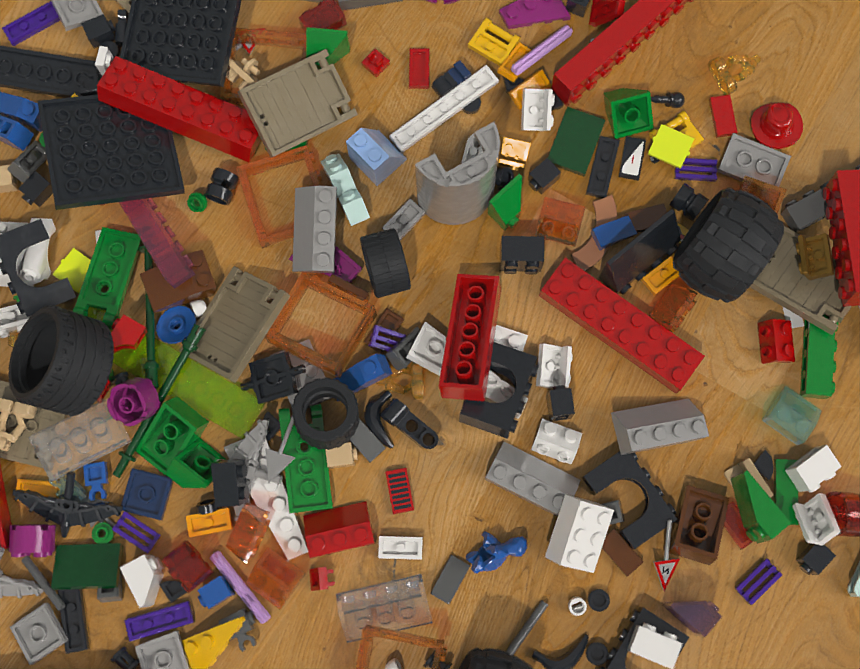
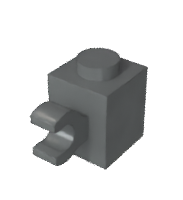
[218,608,257,652]

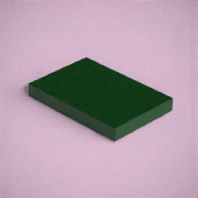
[548,106,605,177]
[51,543,123,590]

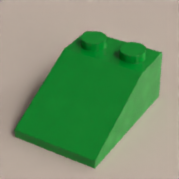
[136,396,209,477]
[731,470,791,544]

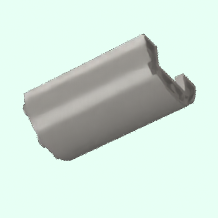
[415,122,500,225]

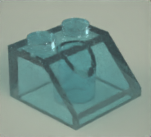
[762,386,822,445]

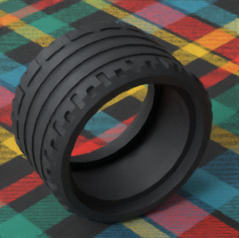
[8,305,114,416]

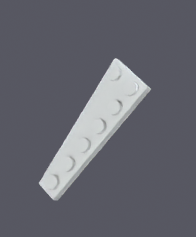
[406,322,528,419]
[224,437,308,560]

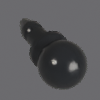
[651,92,685,108]

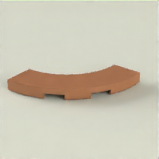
[571,195,617,271]

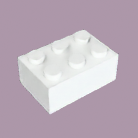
[545,494,614,573]

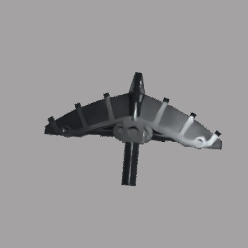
[13,472,123,538]

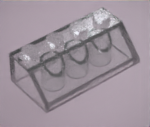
[28,398,132,482]
[336,574,433,643]

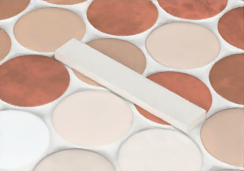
[389,65,499,153]

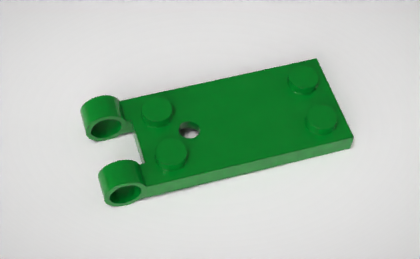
[72,227,144,330]
[278,404,333,514]

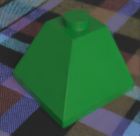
[306,27,351,70]
[603,88,654,139]
[488,174,522,231]
[166,438,227,488]

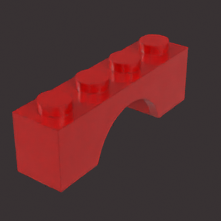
[96,314,147,403]

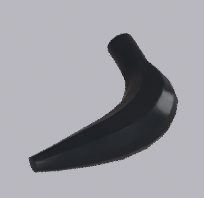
[364,390,394,449]
[532,634,589,669]

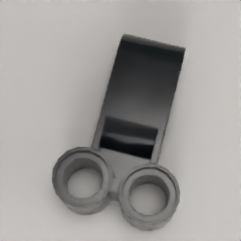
[380,398,439,449]

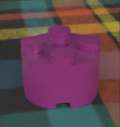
[107,377,160,426]
[9,524,56,557]

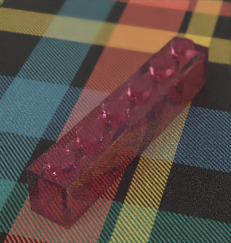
[119,198,195,289]

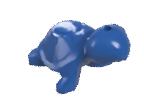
[466,532,527,573]

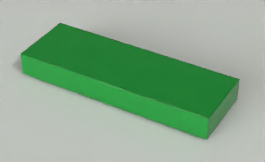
[774,459,799,525]

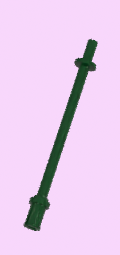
[139,228,160,389]
[113,323,206,478]

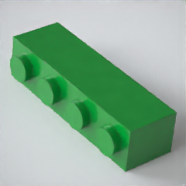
[800,314,838,399]

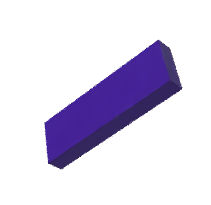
[2,1,60,47]
[124,601,195,642]

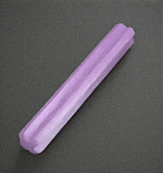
[511,25,573,75]
[210,551,271,624]

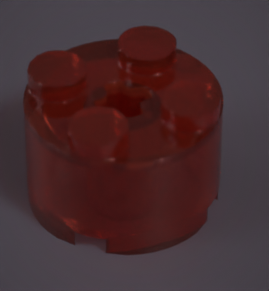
[826,491,860,537]
[162,540,214,593]

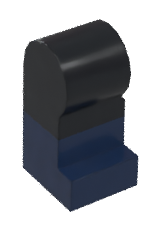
[431,60,471,98]

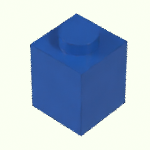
[198,575,235,609]

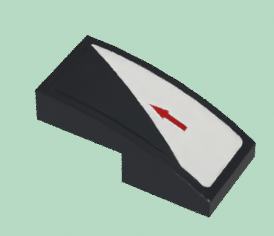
[618,136,646,181]

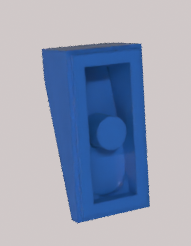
[590,216,637,251]

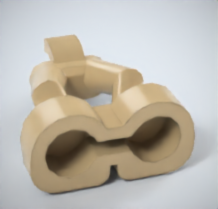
[0,398,37,451]

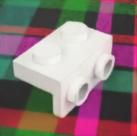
[521,88,555,131]
[0,304,32,338]
[536,343,573,389]
[532,419,583,464]
[792,493,841,546]

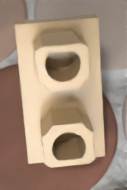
[226,58,260,90]

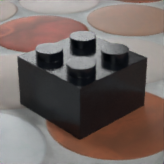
[500,236,544,275]

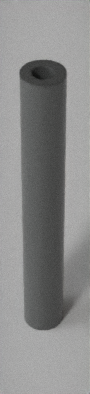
[21,556,66,611]
[505,600,549,655]

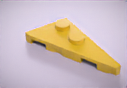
[182,616,245,669]

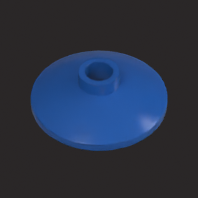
[156,306,196,344]

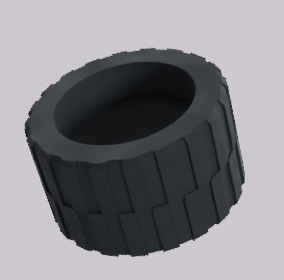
[360,228,411,298]
[292,378,359,450]

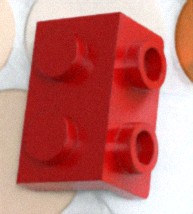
[758,319,795,364]

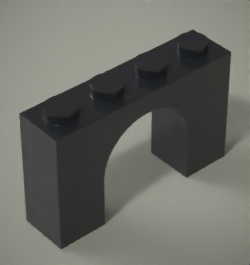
[0,219,76,317]
[459,342,539,439]
[582,451,677,549]
[599,607,689,669]

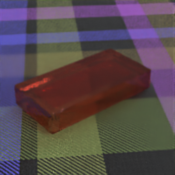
[724,501,753,550]

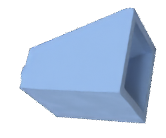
[346,128,407,186]

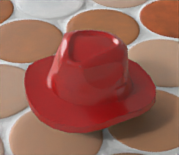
[751,102,803,149]

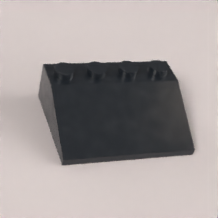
[599,209,681,295]

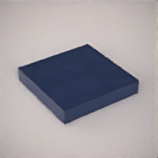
[121,468,174,521]

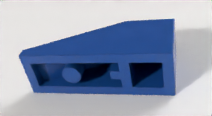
[0,92,42,132]
[0,115,34,151]
[334,354,393,401]

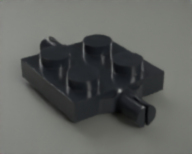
[240,352,306,404]

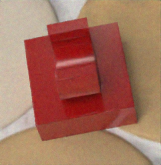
[362,48,390,78]
[309,567,335,591]

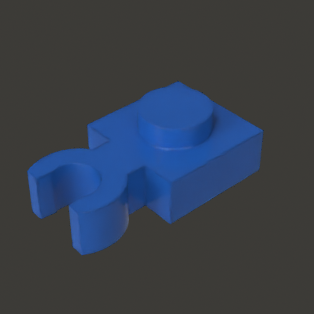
[83,462,109,501]

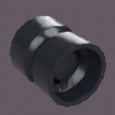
[204,168,239,205]
[669,183,709,221]

